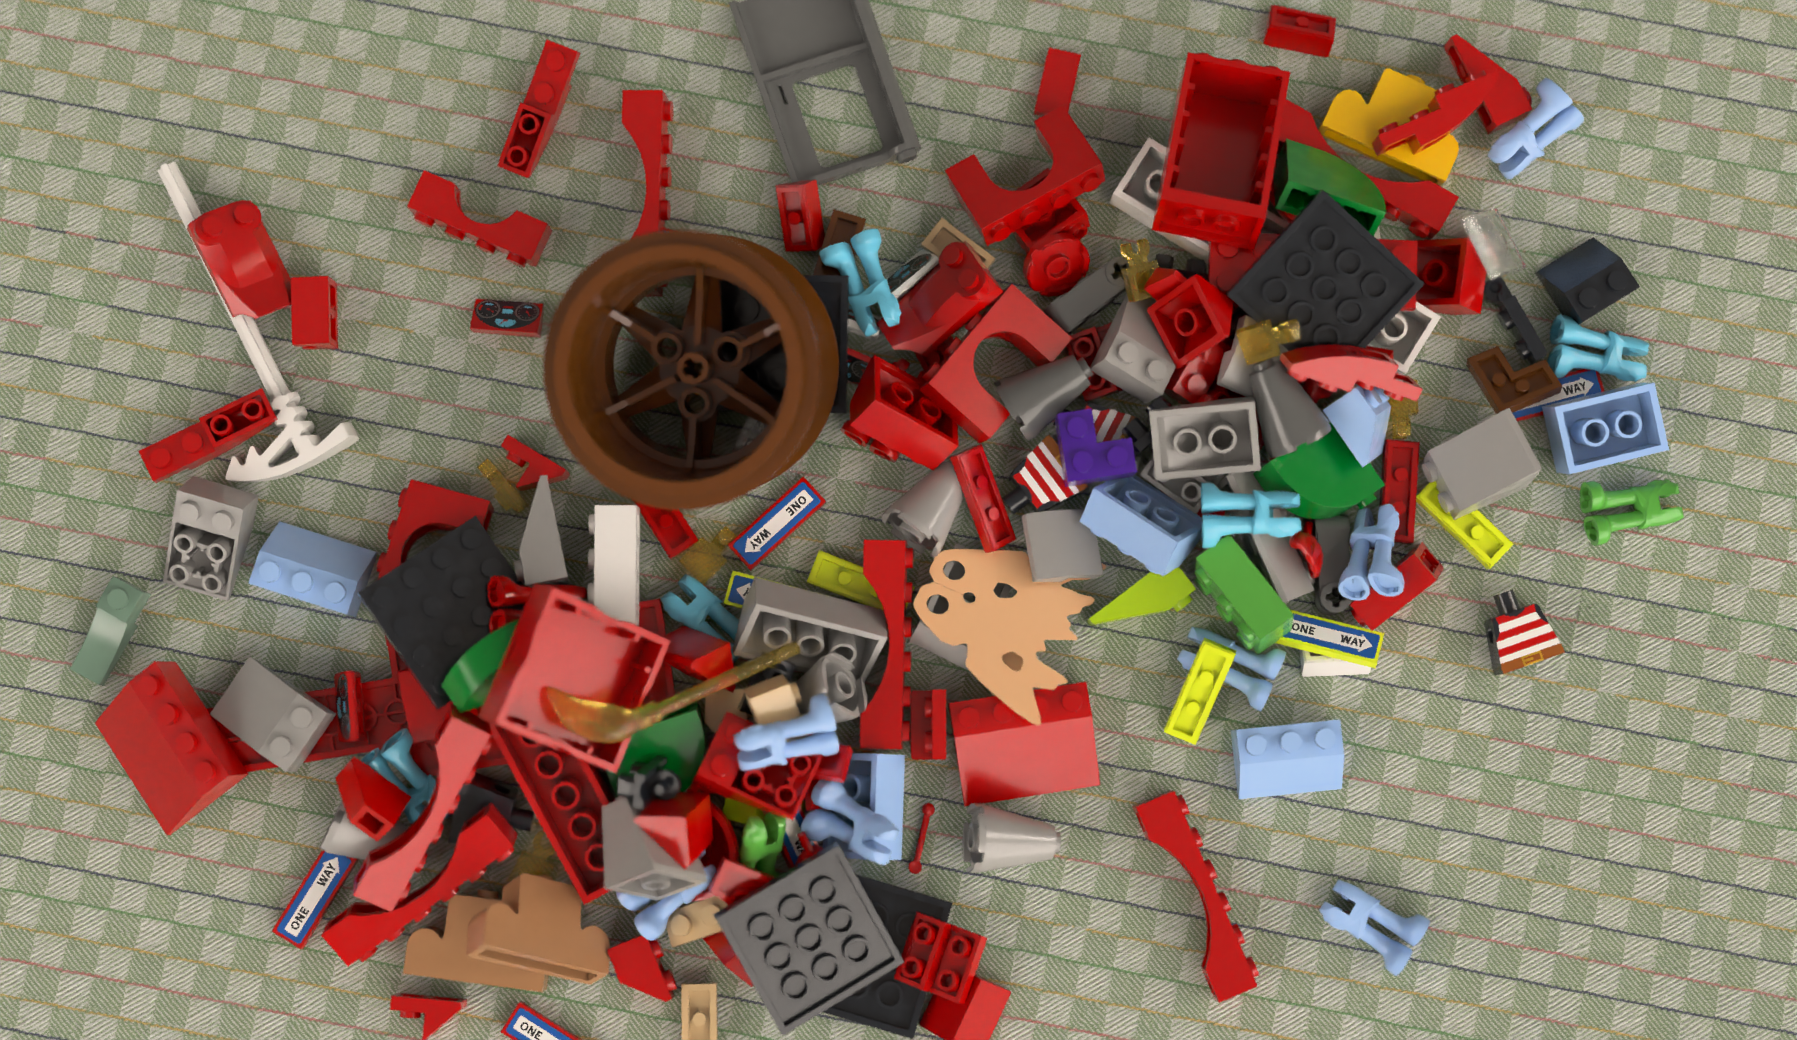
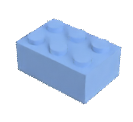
[1542,383,1669,474]

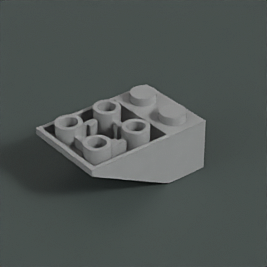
[163,476,259,601]

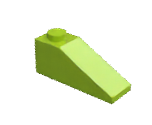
[1086,567,1196,626]

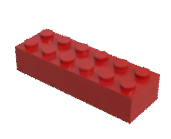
[490,723,615,905]

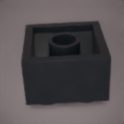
[1535,237,1640,325]

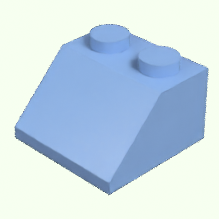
[1323,386,1391,467]

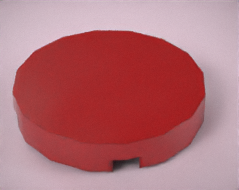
[1022,233,1090,297]

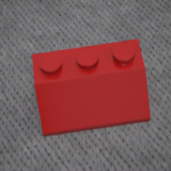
[850,354,959,471]

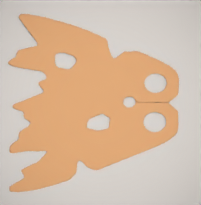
[914,549,1106,725]

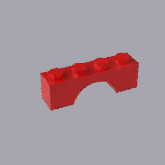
[407,170,552,268]

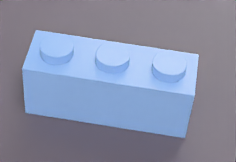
[1079,475,1202,576]
[248,521,378,617]
[1230,719,1344,799]
[823,753,905,860]

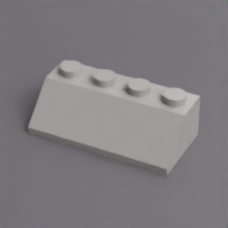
[1217,471,1315,603]
[733,577,888,684]

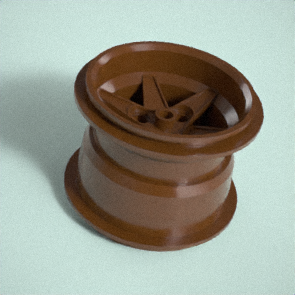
[543,230,839,510]

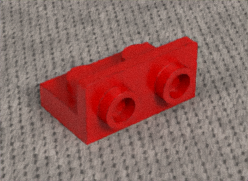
[911,689,946,760]

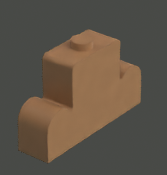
[466,873,610,985]
[403,889,549,992]

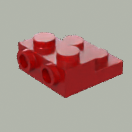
[1013,168,1090,253]

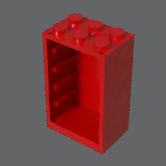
[1152,52,1290,250]

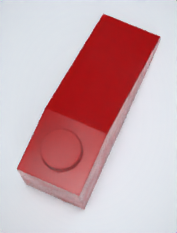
[1443,34,1533,135]

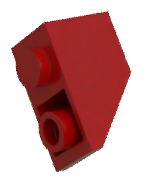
[335,756,411,842]
[607,935,677,1002]

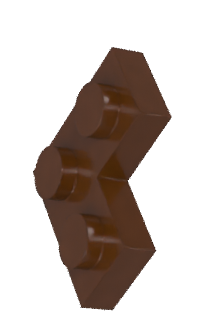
[1466,346,1562,414]

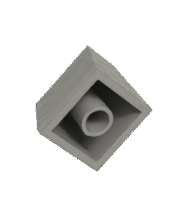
[1422,408,1542,520]
[602,796,707,900]

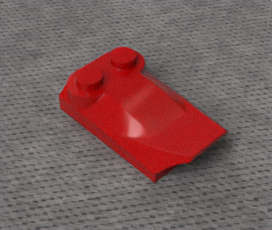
[187,200,291,319]
[876,241,1004,357]

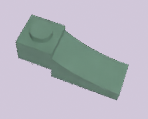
[70,576,151,686]

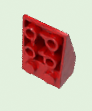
[1164,341,1259,421]
[693,711,822,821]

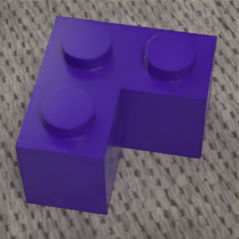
[1054,408,1137,487]

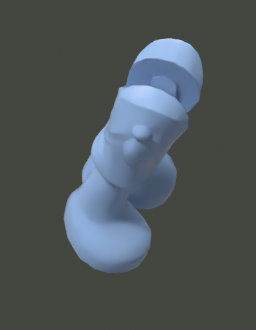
[1487,77,1584,180]
[1338,504,1404,601]
[1177,627,1286,712]
[734,693,839,770]
[801,780,899,865]
[616,850,717,941]
[1319,879,1430,976]

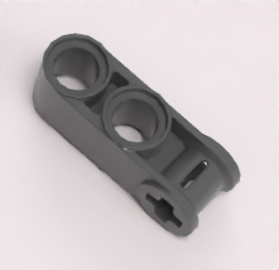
[1043,256,1136,335]
[1311,515,1351,616]

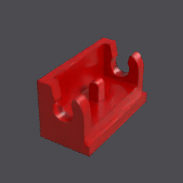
[291,276,338,350]

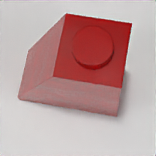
[1350,542,1444,631]

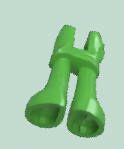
[1580,479,1684,546]
[739,812,786,877]

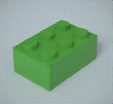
[1194,535,1294,655]

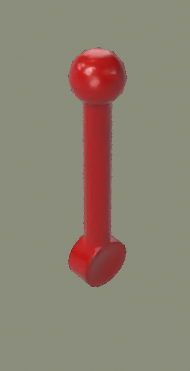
[908,803,935,874]

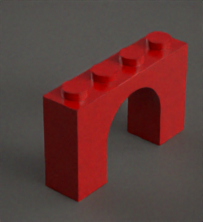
[945,105,1106,246]
[919,284,1072,444]
[377,479,494,579]

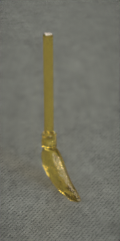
[546,641,800,743]

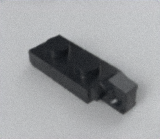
[1484,275,1548,365]

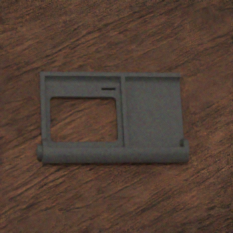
[729,0,921,186]

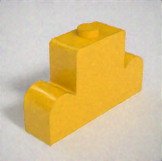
[1318,68,1459,186]

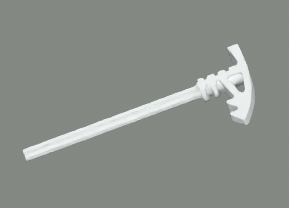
[157,162,359,482]

